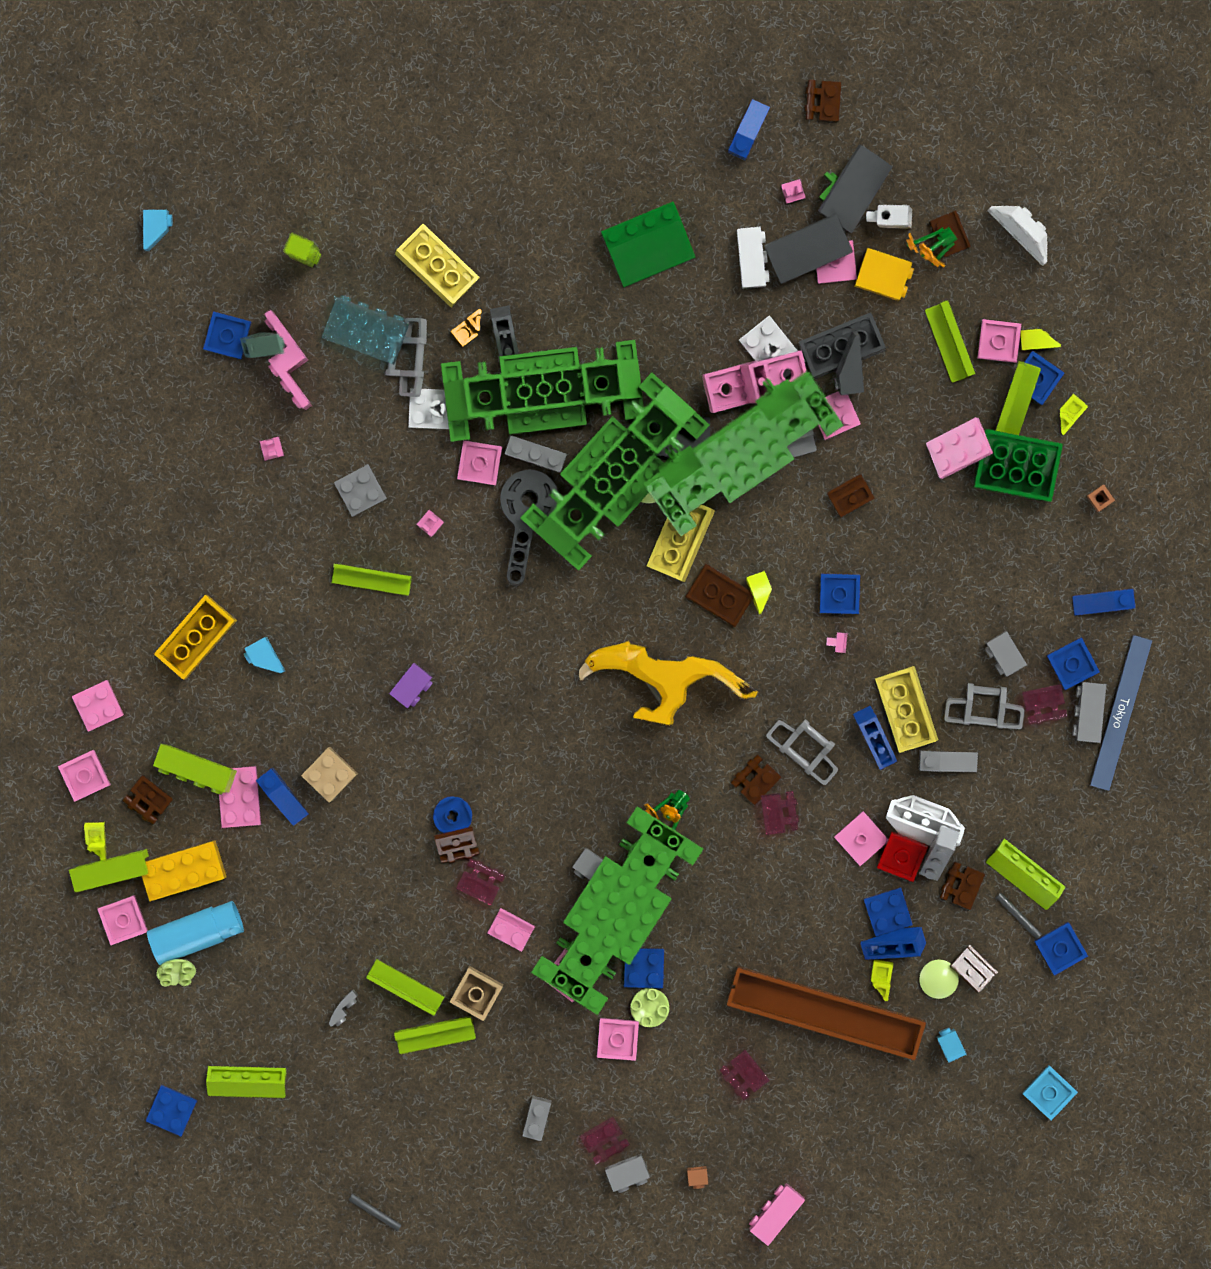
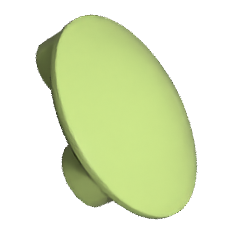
[157,959,196,986]
[919,959,959,999]
[630,988,669,1027]

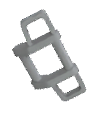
[385,318,427,397]
[944,683,1024,729]
[766,719,838,785]

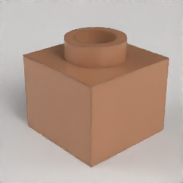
[1086,484,1115,512]
[687,1166,708,1189]

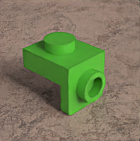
[819,172,838,202]

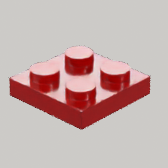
[877,831,928,882]

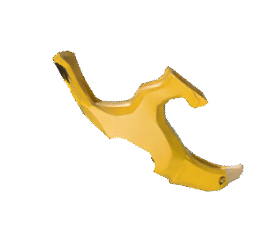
[579,641,758,725]

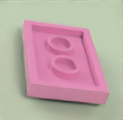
[926,417,993,479]
[219,766,261,828]

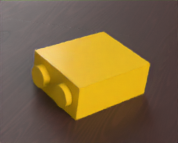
[854,248,914,301]

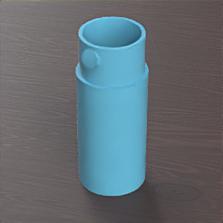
[147,901,244,965]

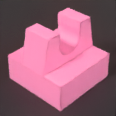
[781,179,805,204]
[260,437,284,461]
[417,510,444,537]
[826,633,847,653]

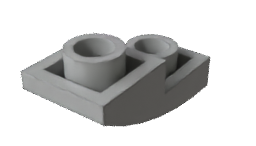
[329,989,358,1027]

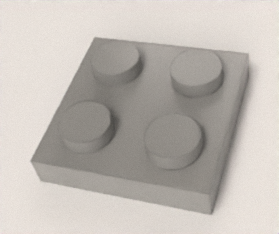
[334,464,387,517]

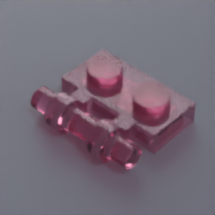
[1022,684,1067,725]
[761,791,799,835]
[456,859,506,905]
[719,1049,770,1100]
[580,1116,630,1165]

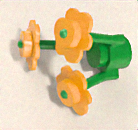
[907,227,957,267]
[644,790,690,830]

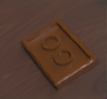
[685,564,753,627]

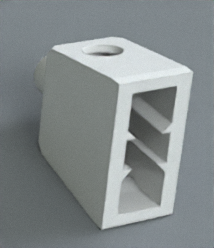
[866,205,912,229]

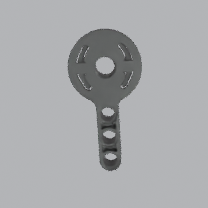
[500,470,558,586]

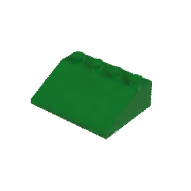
[601,201,696,287]
[972,429,1063,502]

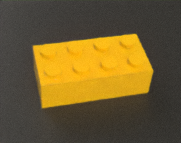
[154,595,237,680]
[142,840,227,902]

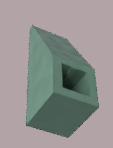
[240,332,285,358]

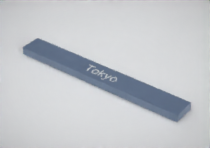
[1090,635,1152,791]

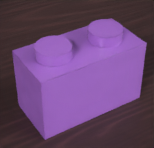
[389,663,433,708]

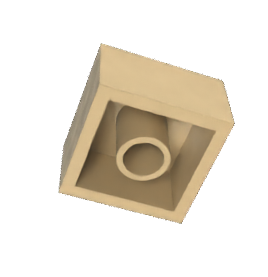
[301,747,358,803]
[450,966,503,1021]

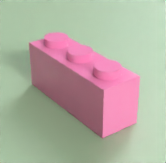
[749,1183,805,1246]

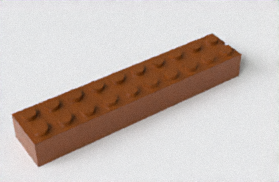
[726,966,926,1060]

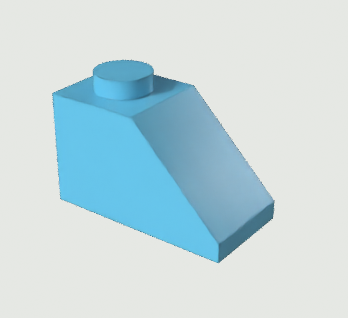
[143,210,173,251]
[244,637,285,673]
[936,1028,967,1062]

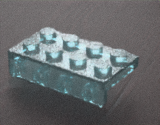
[322,295,409,365]

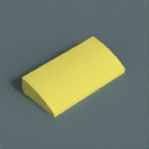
[395,224,480,308]
[647,505,715,582]
[875,666,938,753]

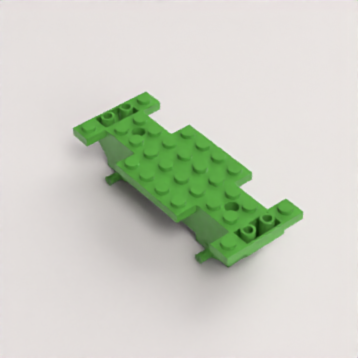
[441,340,644,442]
[643,371,844,536]
[520,373,710,571]
[531,806,703,1015]

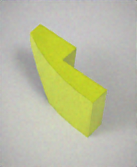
[1021,329,1061,350]
[1060,393,1088,435]
[746,571,772,614]
[84,822,106,860]
[871,960,893,1001]

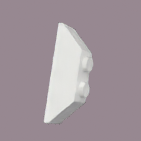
[987,206,1047,266]
[886,795,965,846]

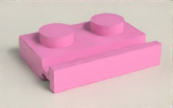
[488,908,535,952]

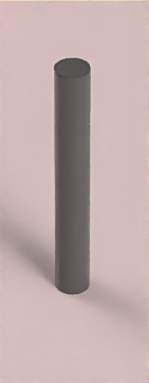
[995,892,1042,940]
[349,1194,402,1231]

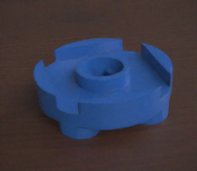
[433,796,472,833]

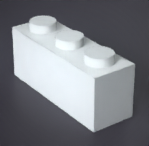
[737,227,769,289]

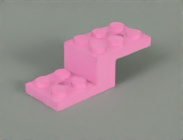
[264,310,312,410]
[702,350,807,413]

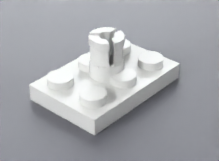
[739,315,806,378]
[409,388,449,429]

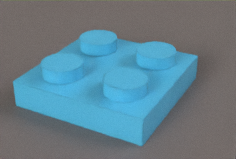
[1022,1065,1078,1120]

